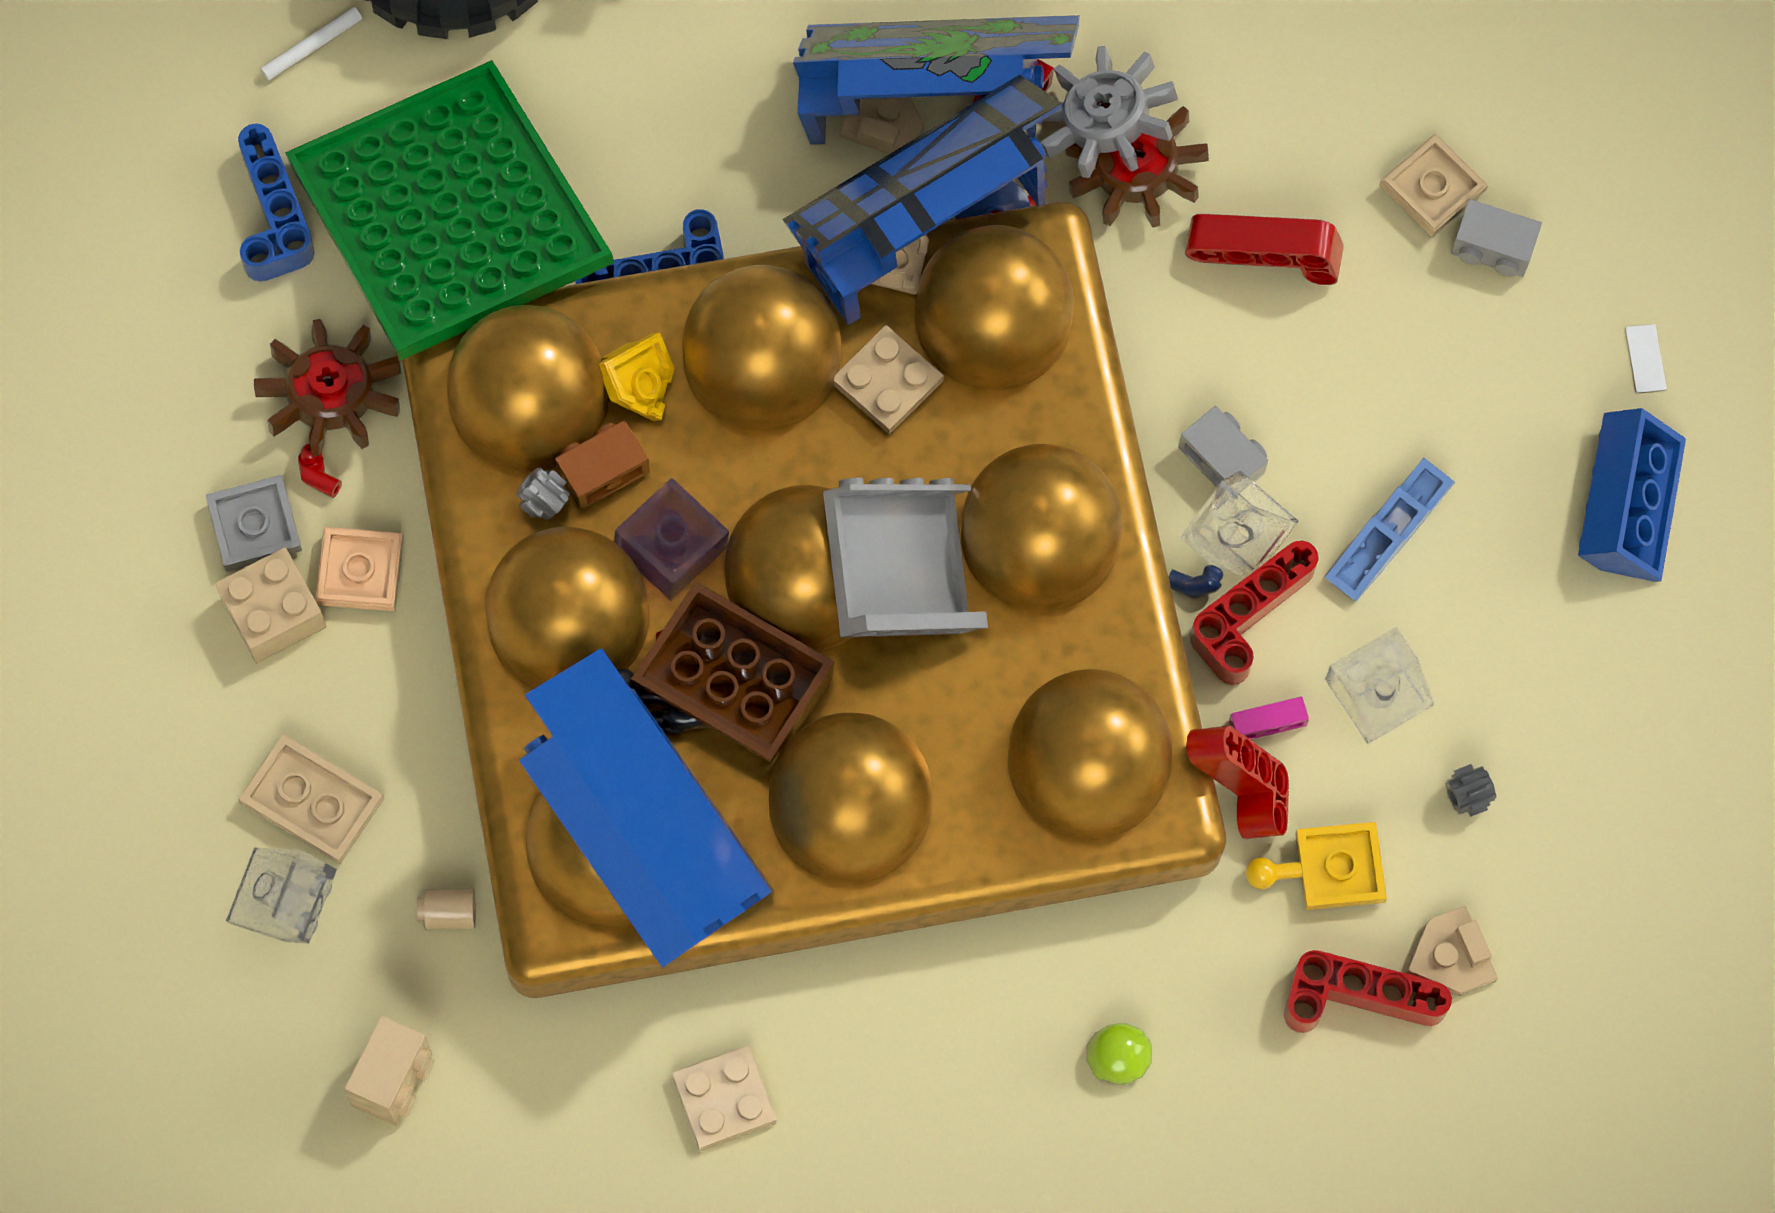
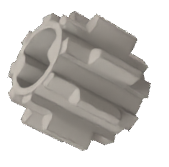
[516,467,570,520]

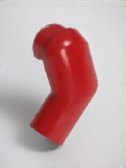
[298,443,342,498]

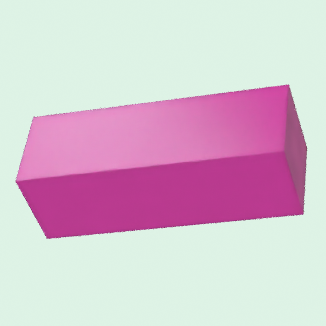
[1229,696,1309,740]

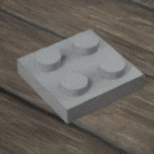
[206,475,302,571]

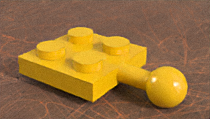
[1246,822,1387,910]

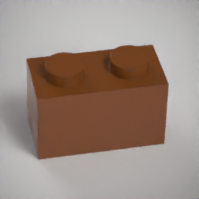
[555,420,650,510]

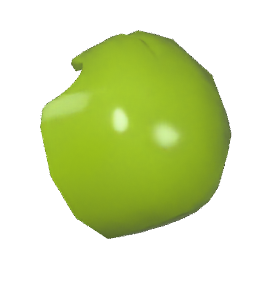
[1086,1023,1153,1085]

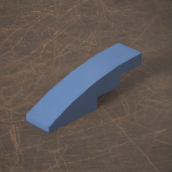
[1325,457,1455,602]

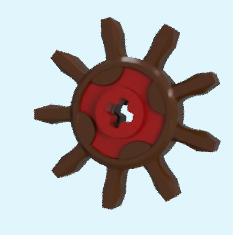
[1065,106,1209,228]
[254,319,401,456]

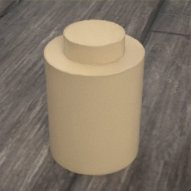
[417,888,476,930]

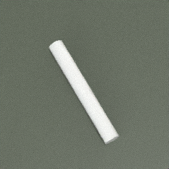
[260,7,362,81]

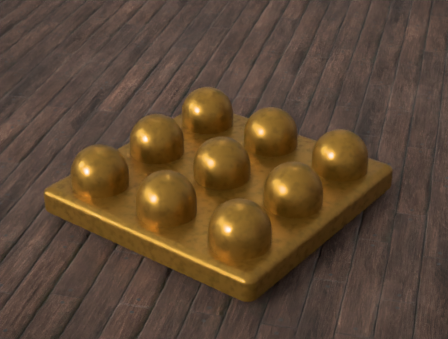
[402,202,1226,998]

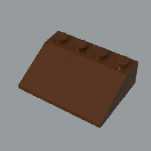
[631,581,834,763]

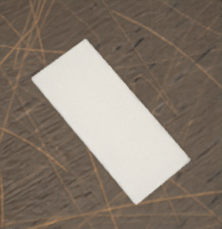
[1625,324,1667,393]

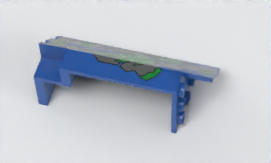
[793,15,1080,145]

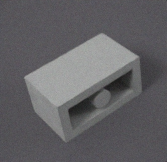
[1451,199,1542,277]
[1178,405,1268,502]

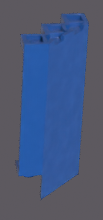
[519,648,774,968]

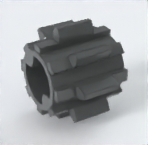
[1445,764,1497,817]

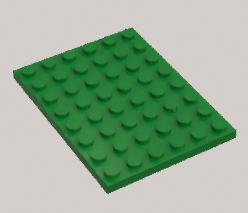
[285,60,615,361]

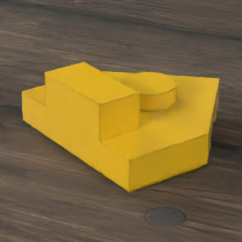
[599,332,675,421]

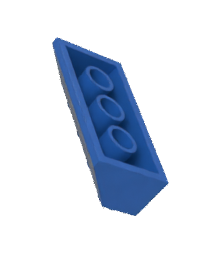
[1578,408,1686,582]

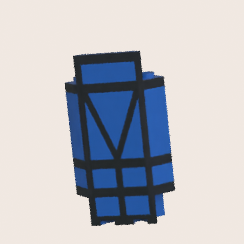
[782,75,1062,325]

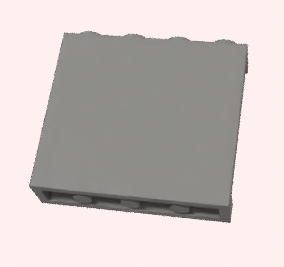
[823,478,988,637]

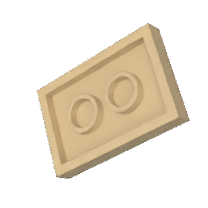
[238,734,385,864]

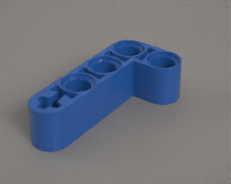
[238,123,315,282]
[575,209,724,284]

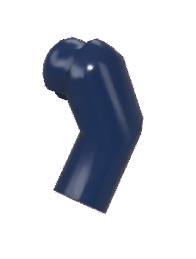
[1169,565,1224,598]

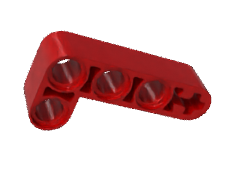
[1185,214,1344,285]
[1190,540,1319,685]
[1186,726,1289,839]
[1284,950,1452,1033]

